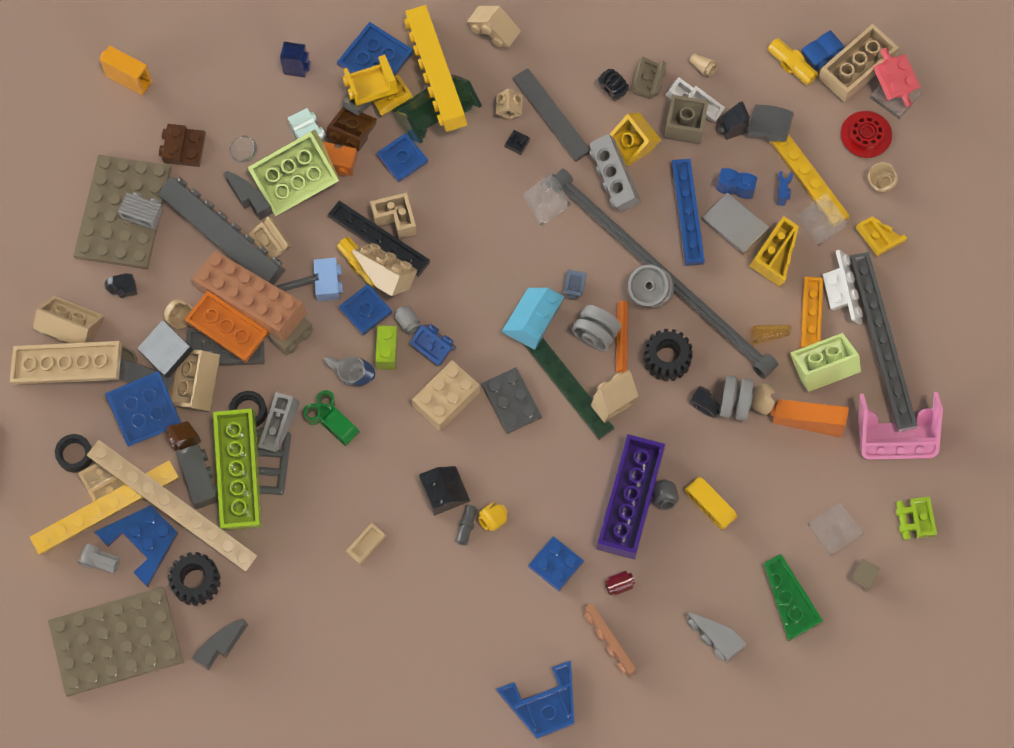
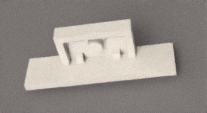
[823,250,863,325]

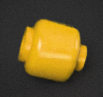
[478,502,508,531]

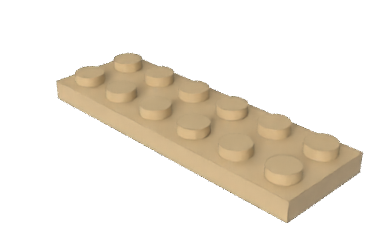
[9,341,122,385]

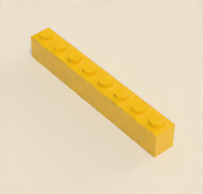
[404,5,467,132]
[29,461,179,555]

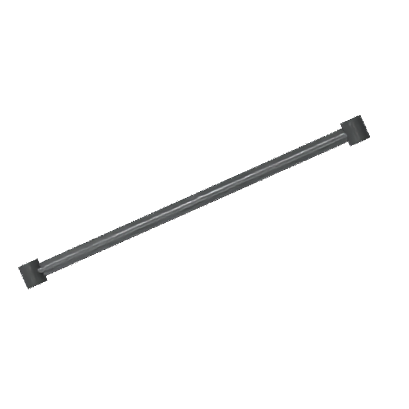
[548,168,778,379]

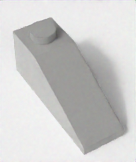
[258,392,300,453]

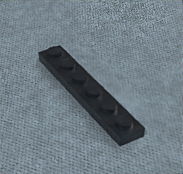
[328,200,430,276]

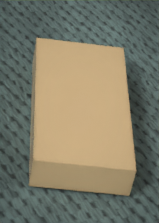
[346,522,387,565]

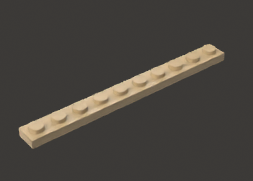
[87,440,257,572]

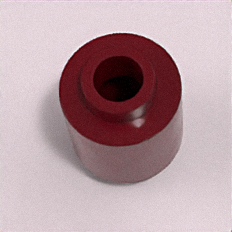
[604,570,635,596]

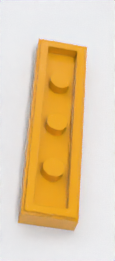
[801,276,823,348]

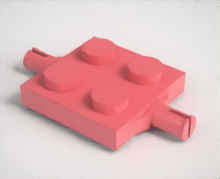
[873,47,920,108]

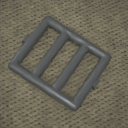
[256,427,291,495]

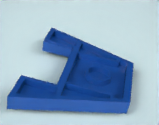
[94,505,178,587]
[496,660,574,739]

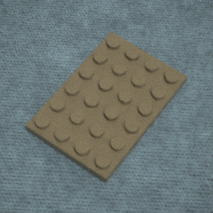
[73,155,171,270]
[48,587,184,697]

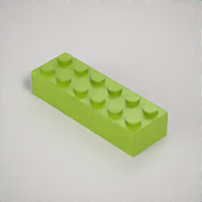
[213,408,263,531]

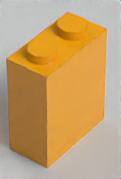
[100,45,152,96]

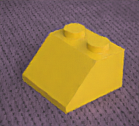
[610,113,661,166]

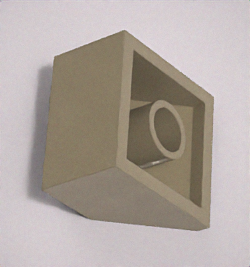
[664,94,709,144]

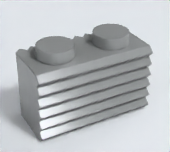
[118,192,164,230]

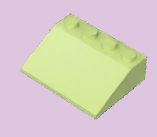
[247,129,339,216]

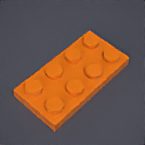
[184,290,269,363]

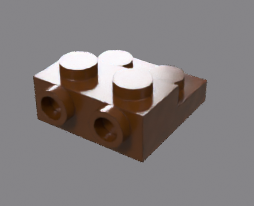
[326,107,377,151]
[159,124,206,167]

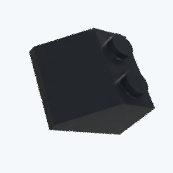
[419,466,470,516]

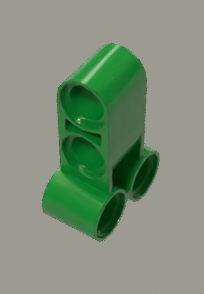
[303,390,360,446]

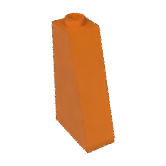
[770,399,849,438]

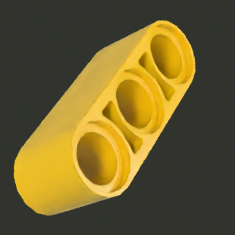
[684,476,738,530]

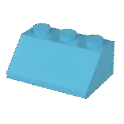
[502,288,564,350]

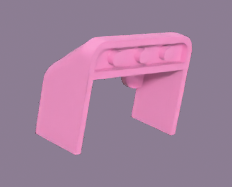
[858,392,943,460]

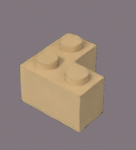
[467,6,521,47]
[370,192,417,239]

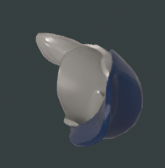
[324,357,375,387]

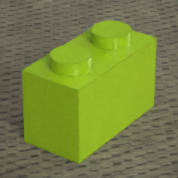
[375,326,398,370]

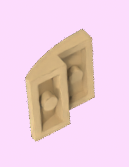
[78,463,125,502]

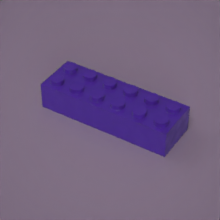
[597,434,665,560]

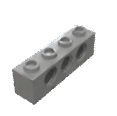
[589,133,641,212]

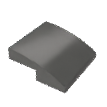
[748,105,794,141]

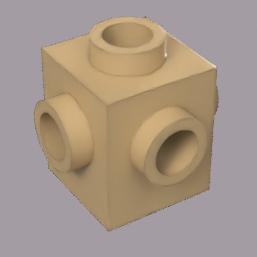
[496,89,522,120]

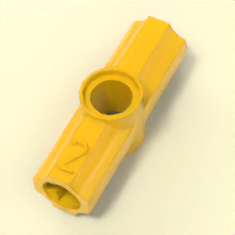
[767,38,818,86]
[337,237,376,288]

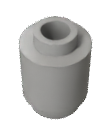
[395,306,421,335]

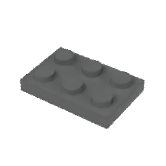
[482,367,542,434]

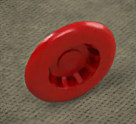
[841,111,892,158]

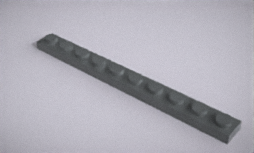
[850,252,918,432]

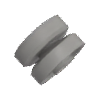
[628,265,674,308]
[572,305,621,351]
[719,375,754,421]

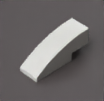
[665,77,725,123]

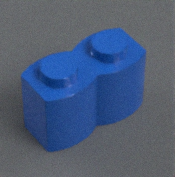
[801,30,844,71]
[716,168,758,199]

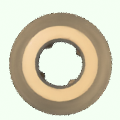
[689,53,718,77]

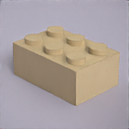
[412,360,480,432]

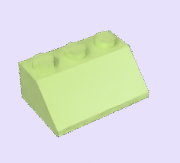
[790,333,861,392]

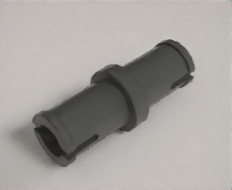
[455,505,478,546]

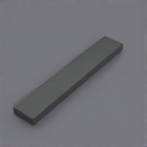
[513,68,590,162]

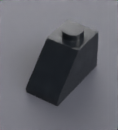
[718,101,750,140]

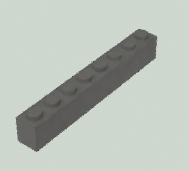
[158,177,286,285]

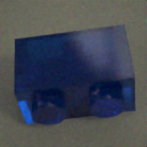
[280,41,311,78]

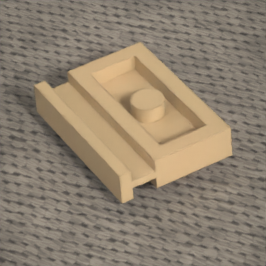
[248,216,291,258]

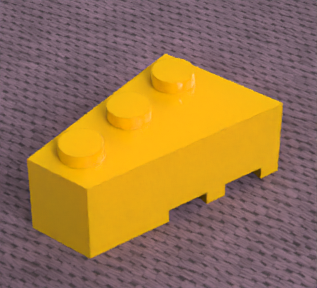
[749,216,799,287]

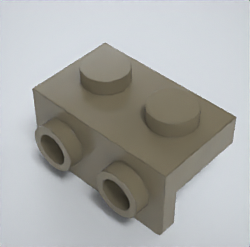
[631,57,666,99]

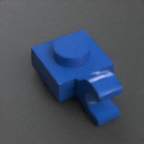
[778,171,793,206]

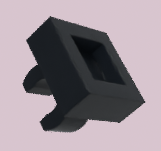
[505,130,530,155]

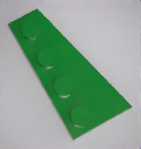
[764,554,823,642]

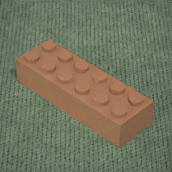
[192,251,307,342]

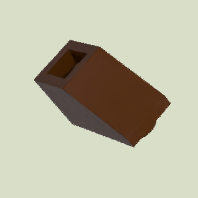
[166,421,201,451]

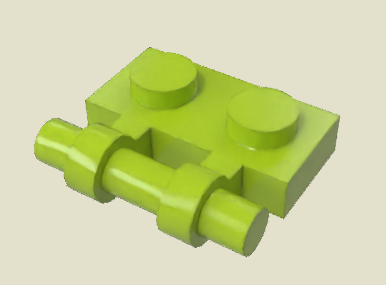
[896,496,937,540]

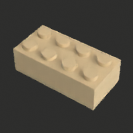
[818,24,899,103]

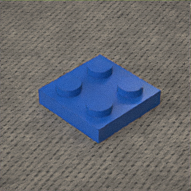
[376,133,428,183]
[339,284,392,336]
[528,536,584,592]

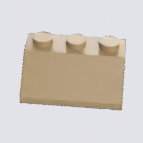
[33,296,105,343]
[170,350,220,411]

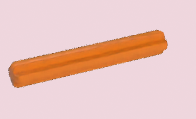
[616,301,629,373]

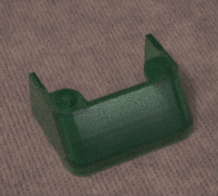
[392,74,482,144]

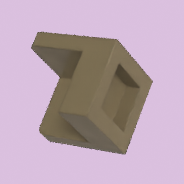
[852,559,880,593]

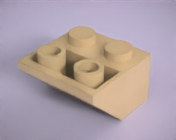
[591,370,638,423]

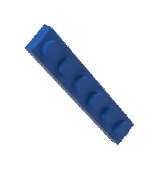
[672,159,705,266]

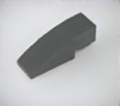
[224,171,273,220]
[119,358,173,391]
[192,618,248,671]

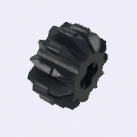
[598,69,629,100]

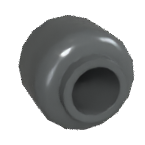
[652,479,679,510]

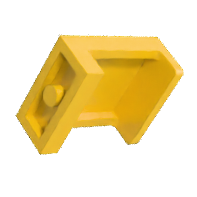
[342,55,398,106]

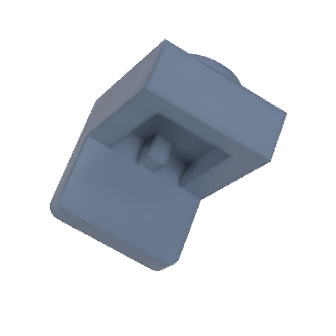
[563,269,587,299]

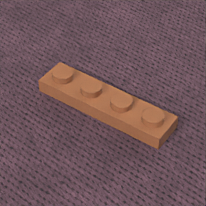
[584,603,636,678]

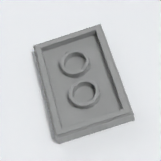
[702,193,769,255]

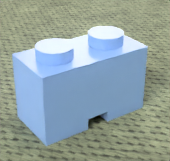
[313,258,343,301]

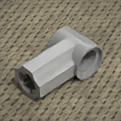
[78,544,120,574]

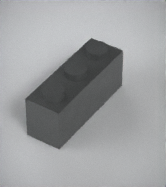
[176,444,218,510]

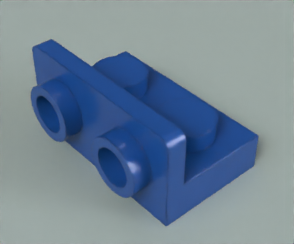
[409,324,456,366]

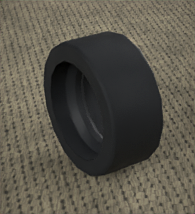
[230,391,267,428]
[55,434,92,473]

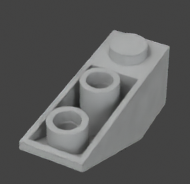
[687,612,746,663]

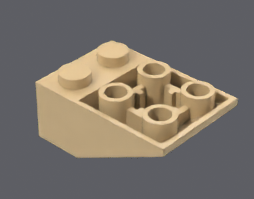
[352,243,417,296]

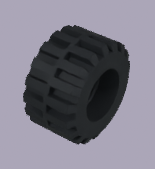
[644,329,693,381]
[168,552,221,606]

